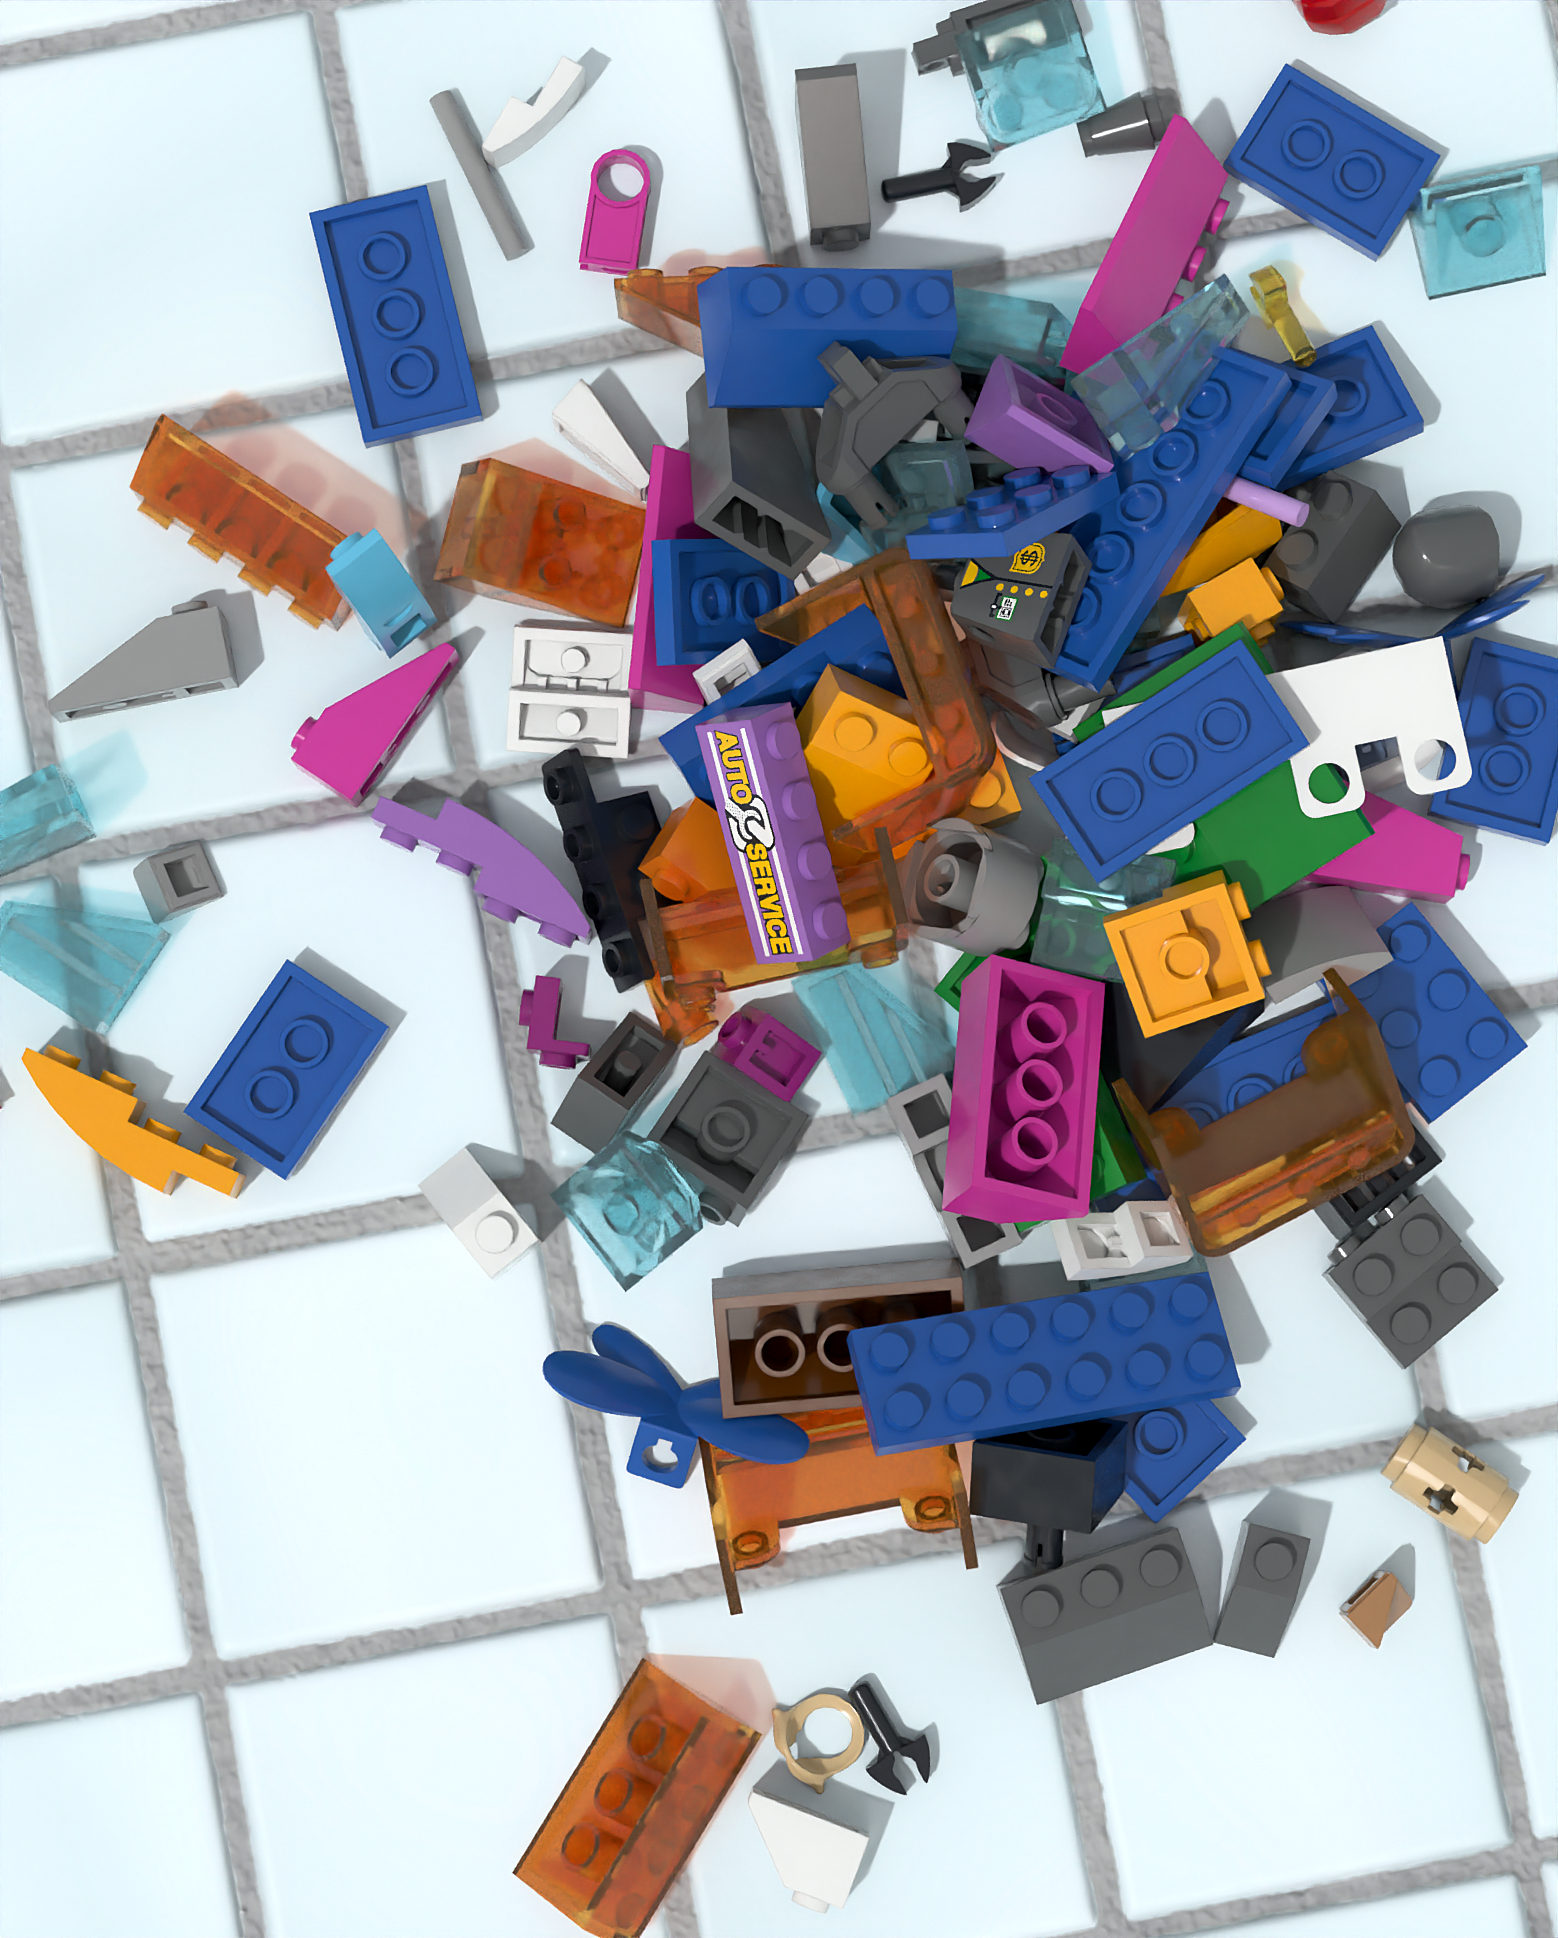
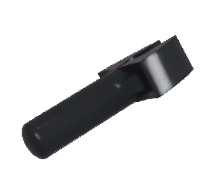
[880,142,996,212]
[848,1681,930,1795]

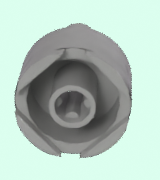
[897,818,1044,957]

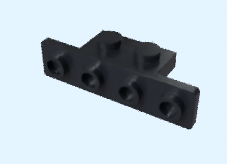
[542,747,687,993]

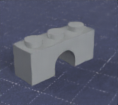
[885,1073,1023,1271]

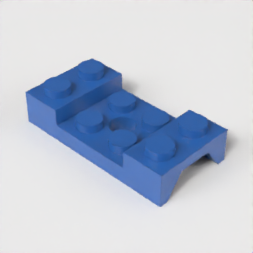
[658,603,924,811]

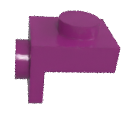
[519,975,592,1070]

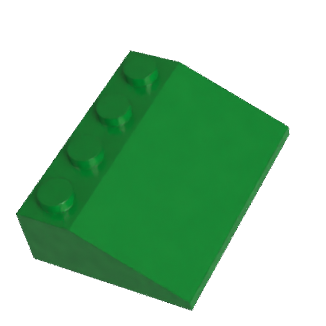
[1072,621,1376,913]

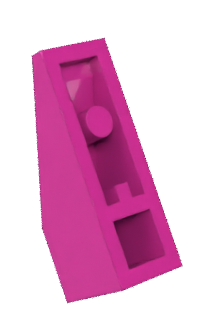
[290,642,460,808]

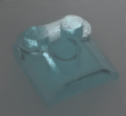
[953,0,1108,152]
[550,1129,704,1292]

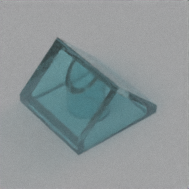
[1407,165,1546,300]

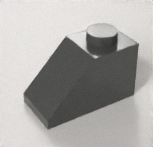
[550,1012,681,1158]
[1213,1521,1311,1658]

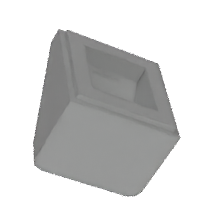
[133,841,223,925]

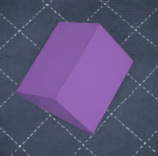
[964,354,1114,475]

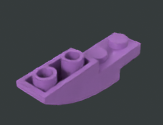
[371,796,593,949]

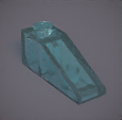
[1069,273,1252,461]

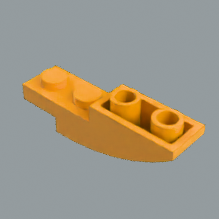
[21,1044,247,1199]

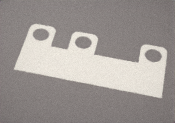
[1102,636,1472,855]

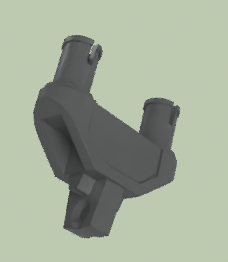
[815,341,975,530]
[928,634,1118,728]

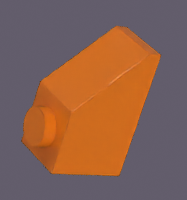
[638,797,739,904]

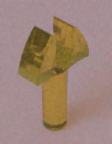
[1248,265,1317,368]

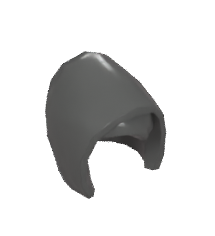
[1392,505,1500,609]

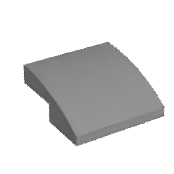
[1241,886,1394,1005]

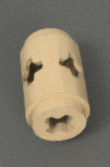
[1380,1423,1519,1545]

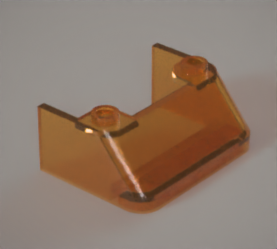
[754,547,997,855]
[639,826,909,1009]
[1112,967,1415,1257]
[698,1406,979,1615]

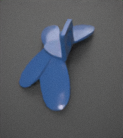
[1279,574,1545,698]
[542,1324,810,1489]

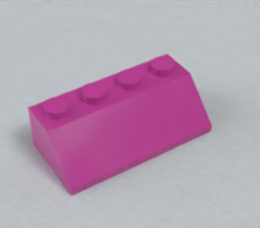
[1059,113,1230,395]
[628,445,721,714]
[942,954,1105,1224]

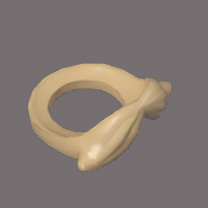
[771,1693,864,1794]

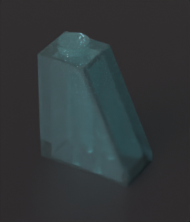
[950,286,1083,396]
[0,764,97,878]
[0,900,172,1037]
[791,952,956,1120]

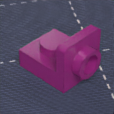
[712,1005,822,1102]

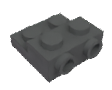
[634,1050,809,1227]
[1322,1193,1499,1369]

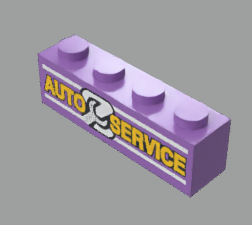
[695,702,852,964]

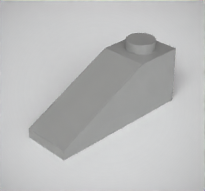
[48,601,239,723]

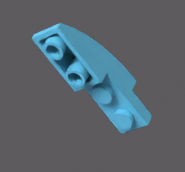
[325,528,437,659]

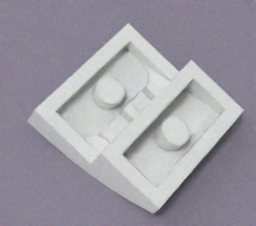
[506,624,633,758]

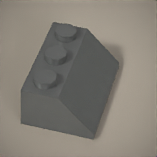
[996,1526,1213,1705]

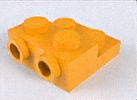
[1103,870,1272,1038]

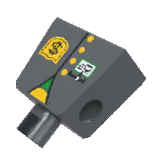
[932,533,1092,669]

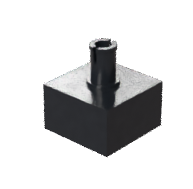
[969,1418,1128,1570]

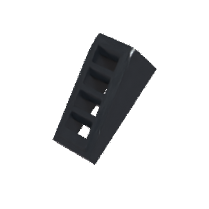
[1302,1113,1442,1240]

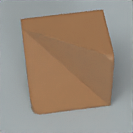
[1339,1570,1412,1649]

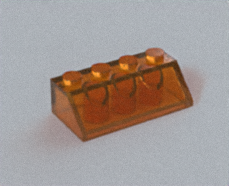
[129,414,352,632]
[512,1658,762,1938]

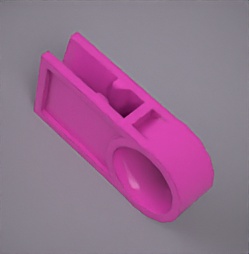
[579,149,651,278]

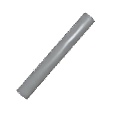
[429,90,528,261]

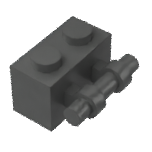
[1254,470,1402,624]

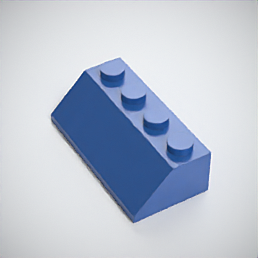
[697,267,958,408]

